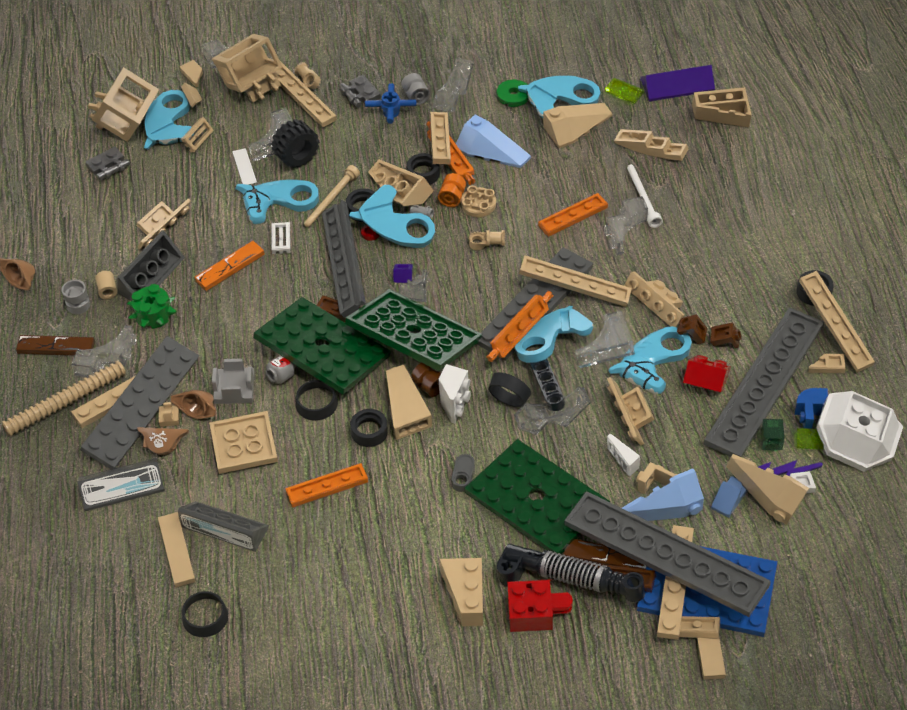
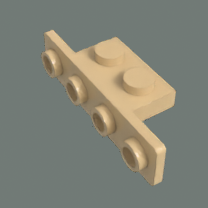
[136,198,191,250]
[624,272,684,328]
[607,377,655,446]

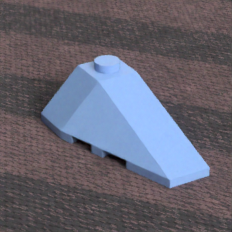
[456,115,531,168]
[622,469,704,521]

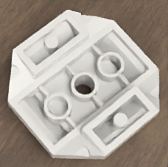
[816,391,903,472]

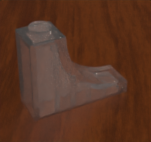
[249,108,293,161]
[575,310,635,369]

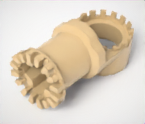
[294,62,321,89]
[469,230,505,250]

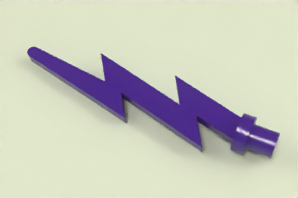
[758,460,823,476]

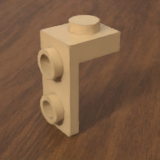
[636,462,678,494]

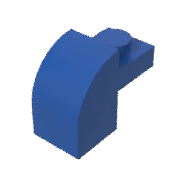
[794,388,828,431]

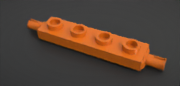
[426,121,475,185]
[486,291,553,362]

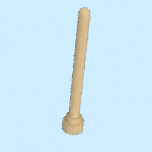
[304,165,360,227]

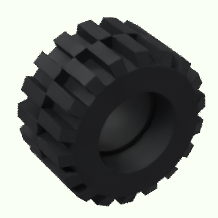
[271,119,320,168]

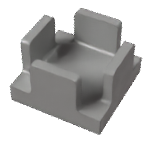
[212,359,255,404]

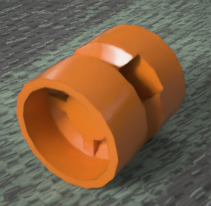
[438,173,466,207]

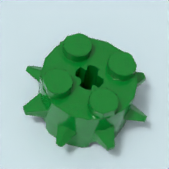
[127,284,177,329]

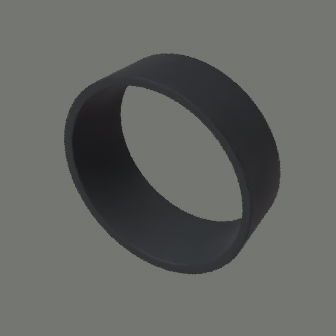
[488,372,531,407]
[295,380,338,421]
[182,591,228,637]

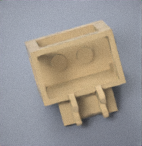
[212,34,283,102]
[88,67,159,142]

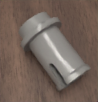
[410,205,434,219]

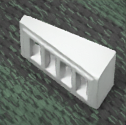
[607,434,640,476]

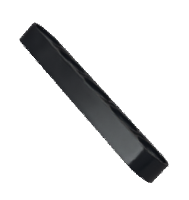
[529,358,565,411]

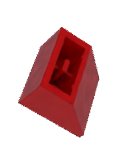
[683,355,731,392]

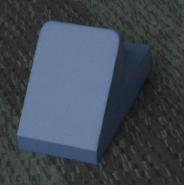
[711,476,748,518]

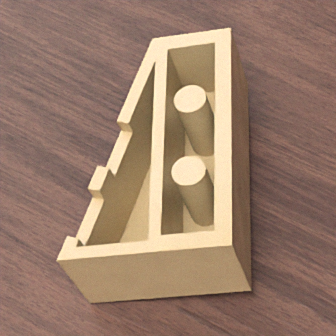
[692,87,752,127]
[440,558,483,626]

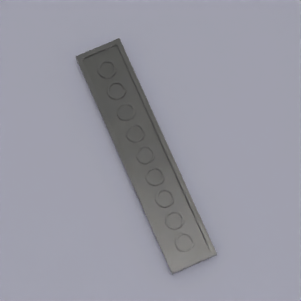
[704,307,824,457]
[564,491,770,617]

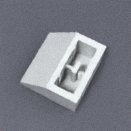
[439,364,471,424]

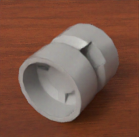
[401,73,430,105]
[62,279,90,315]

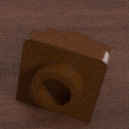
[677,314,708,344]
[710,322,742,348]

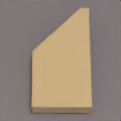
[179,60,203,87]
[181,83,202,107]
[808,354,846,373]

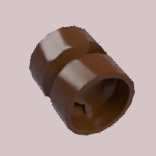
[411,362,441,397]

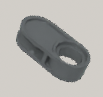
[452,454,475,492]

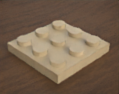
[209,411,278,474]

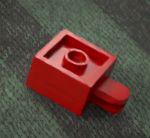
[507,580,573,632]

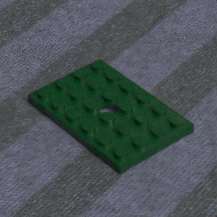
[345,289,482,371]
[253,297,391,394]
[464,439,610,556]

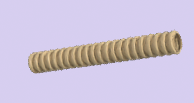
[2,361,126,437]

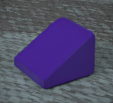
[393,264,413,283]

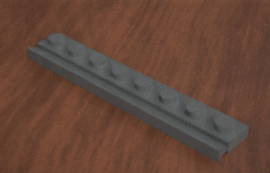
[322,199,366,318]

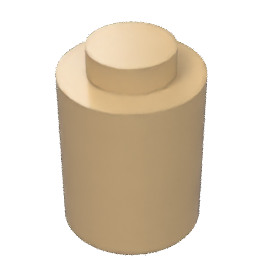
[95,271,117,299]

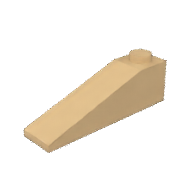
[543,103,612,148]
[368,159,434,206]
[726,454,809,525]

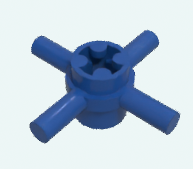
[365,83,416,124]

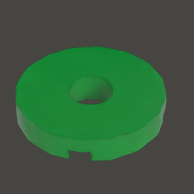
[497,79,529,107]

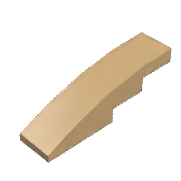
[614,129,688,161]

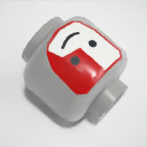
[266,356,295,384]

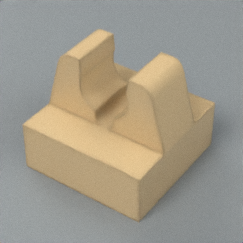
[159,402,180,427]

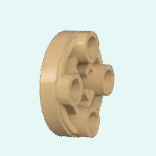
[461,185,496,217]

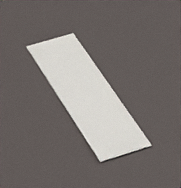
[232,148,257,185]

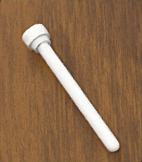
[627,164,663,228]

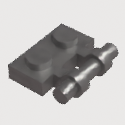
[339,75,381,108]
[85,146,130,180]

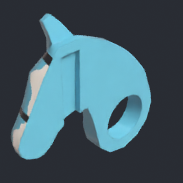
[518,76,600,118]
[144,90,194,150]

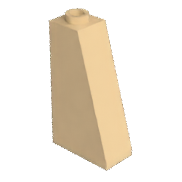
[386,365,432,440]

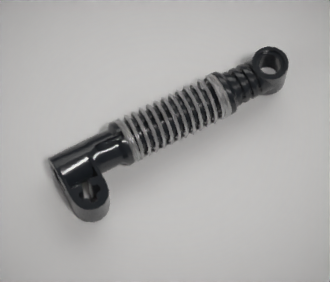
[496,543,645,602]

